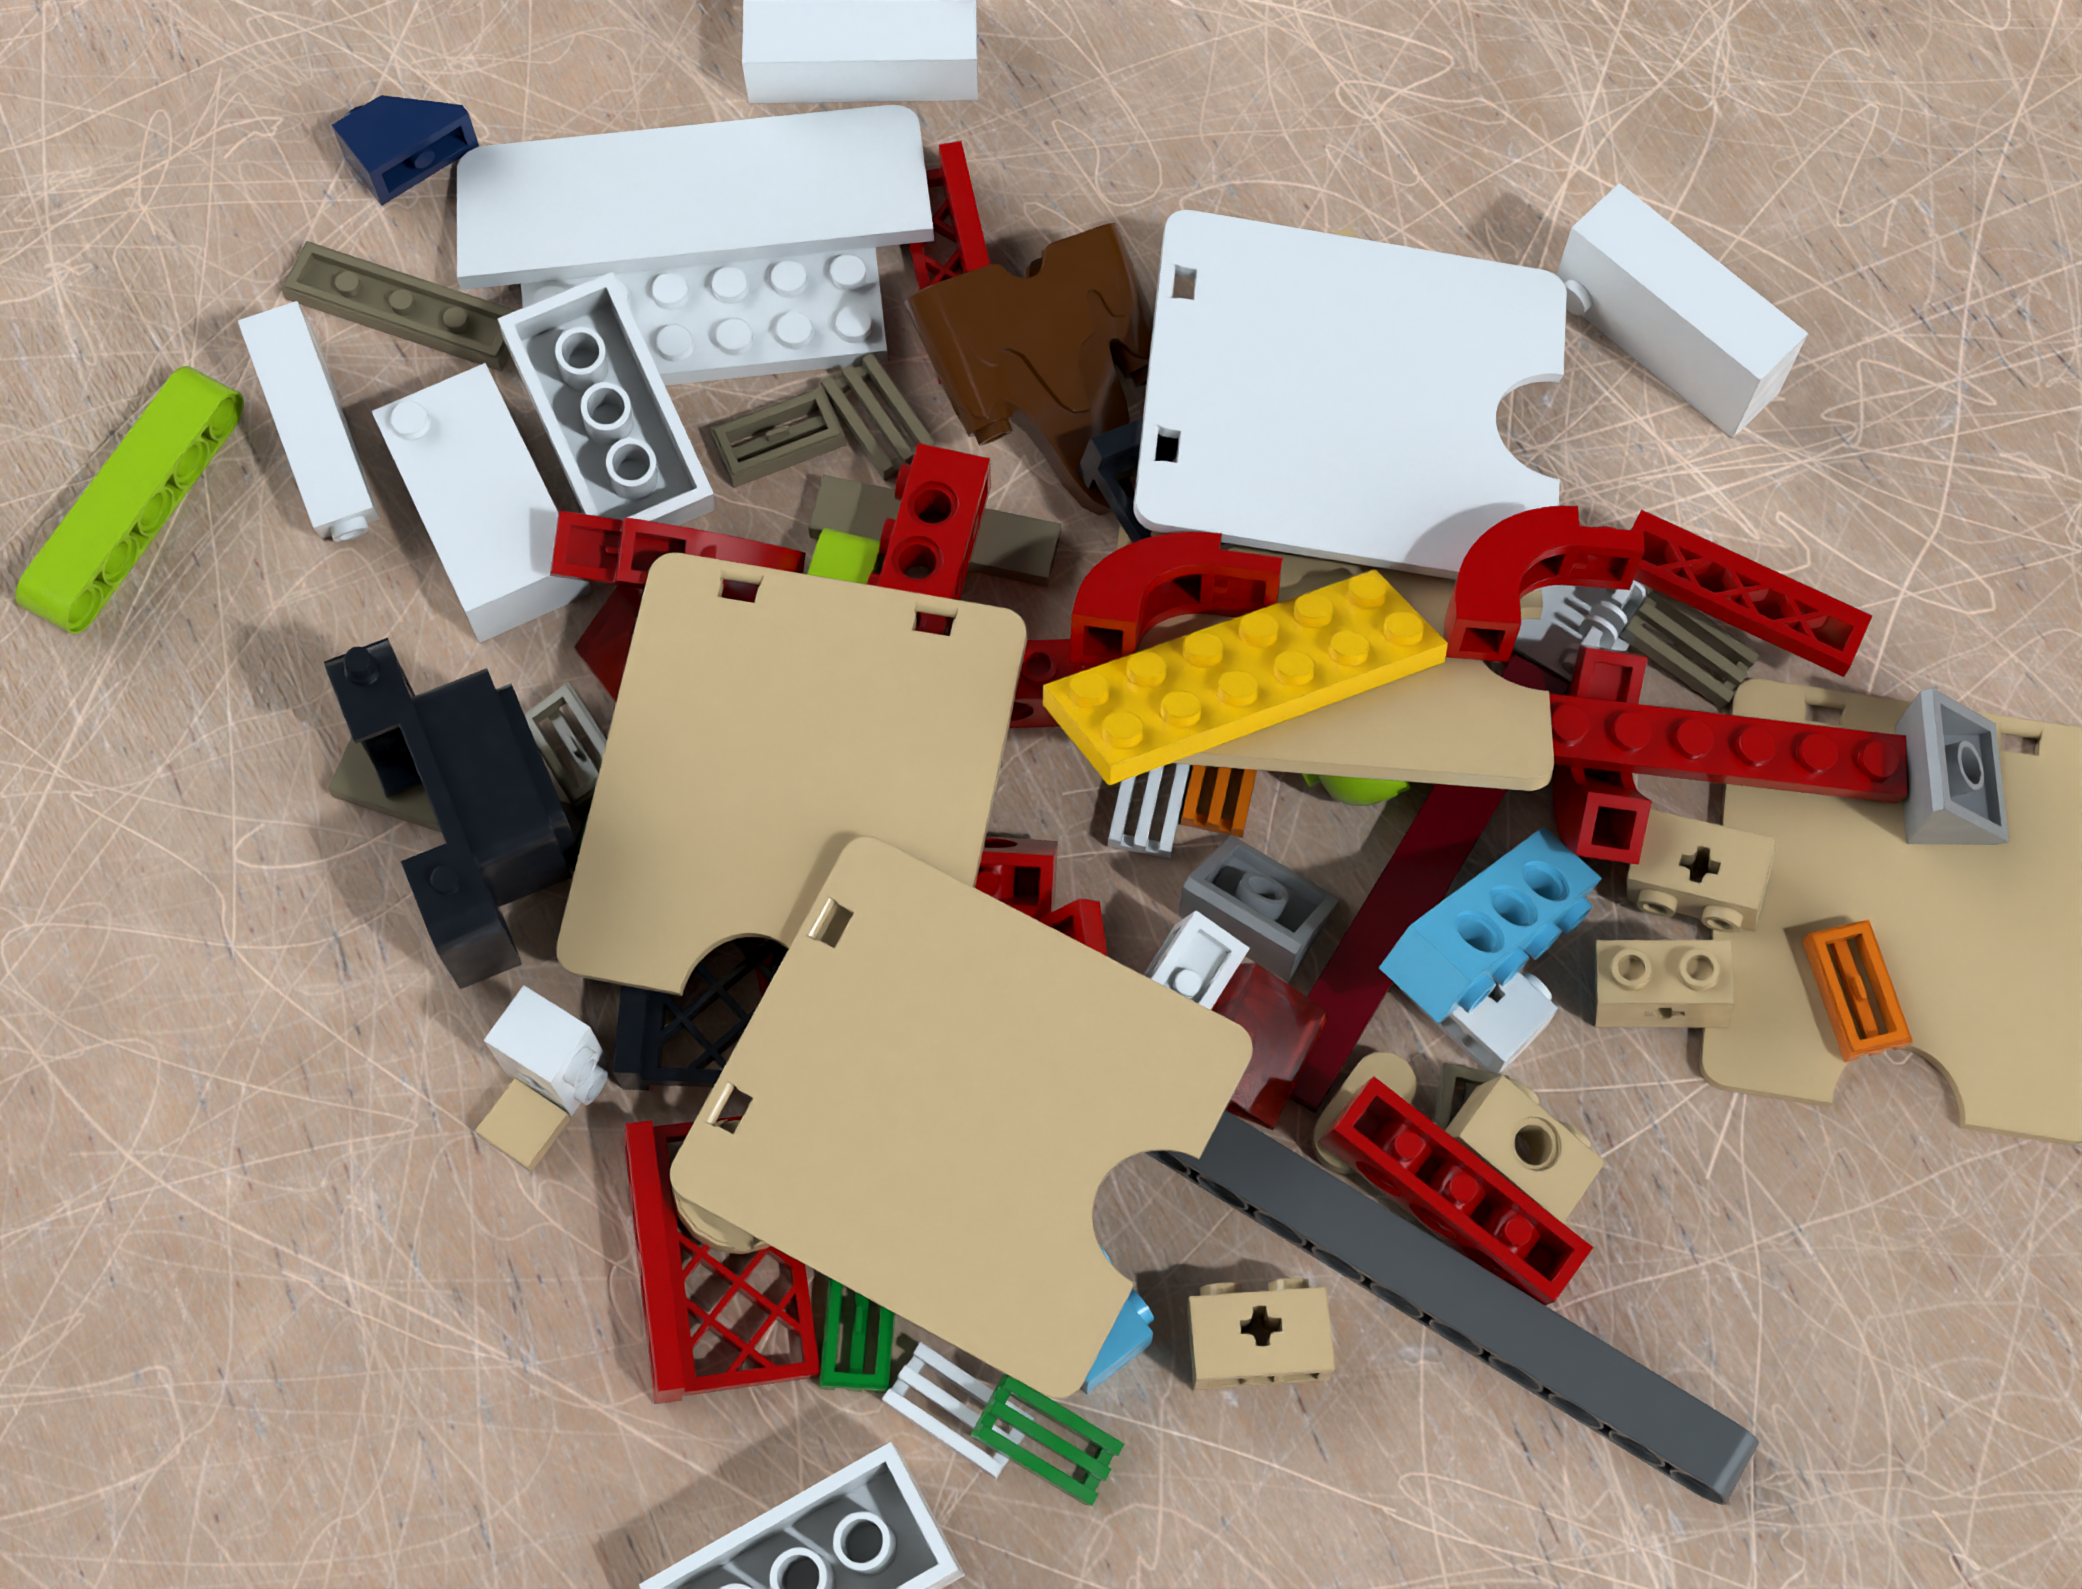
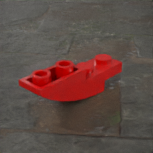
[550,510,806,603]

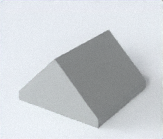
[1895,688,2009,845]
[1179,835,1341,983]

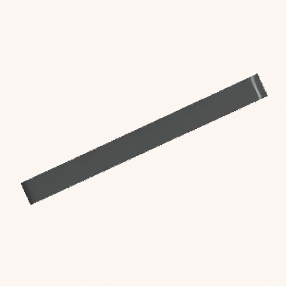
[1145,1110,1759,1505]

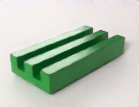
[819,1277,896,1393]
[970,1374,1124,1506]

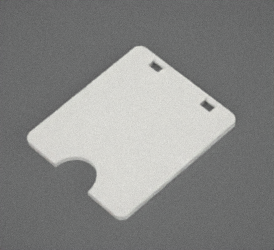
[1133,210,1567,591]

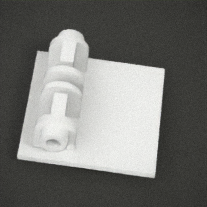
[1513,580,1646,684]

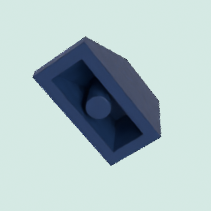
[331,95,479,206]

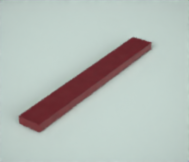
[1259,654,1570,1114]

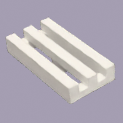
[1108,764,1191,859]
[882,1342,1034,1480]

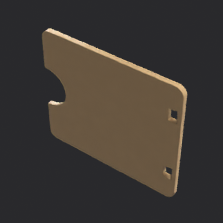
[1117,524,1554,791]
[556,553,1027,996]
[1699,679,2082,1145]
[670,836,1253,1398]

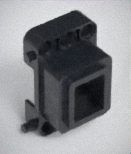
[324,638,579,989]

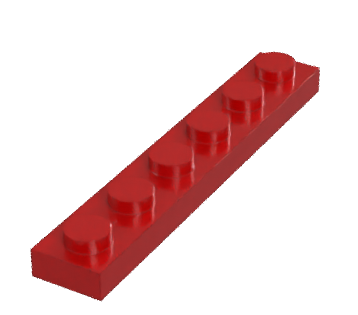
[1549,694,1907,803]

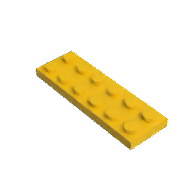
[1043,569,1448,786]

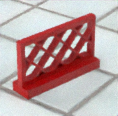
[623,1116,821,1404]

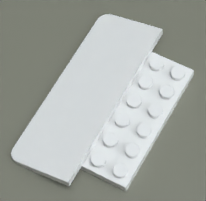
[457,105,934,386]

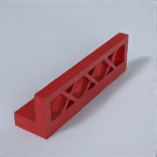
[908,140,990,384]
[1631,509,1873,677]

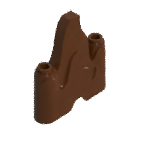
[904,223,1154,516]

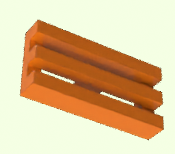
[1181,765,1257,838]
[1802,919,1913,1062]

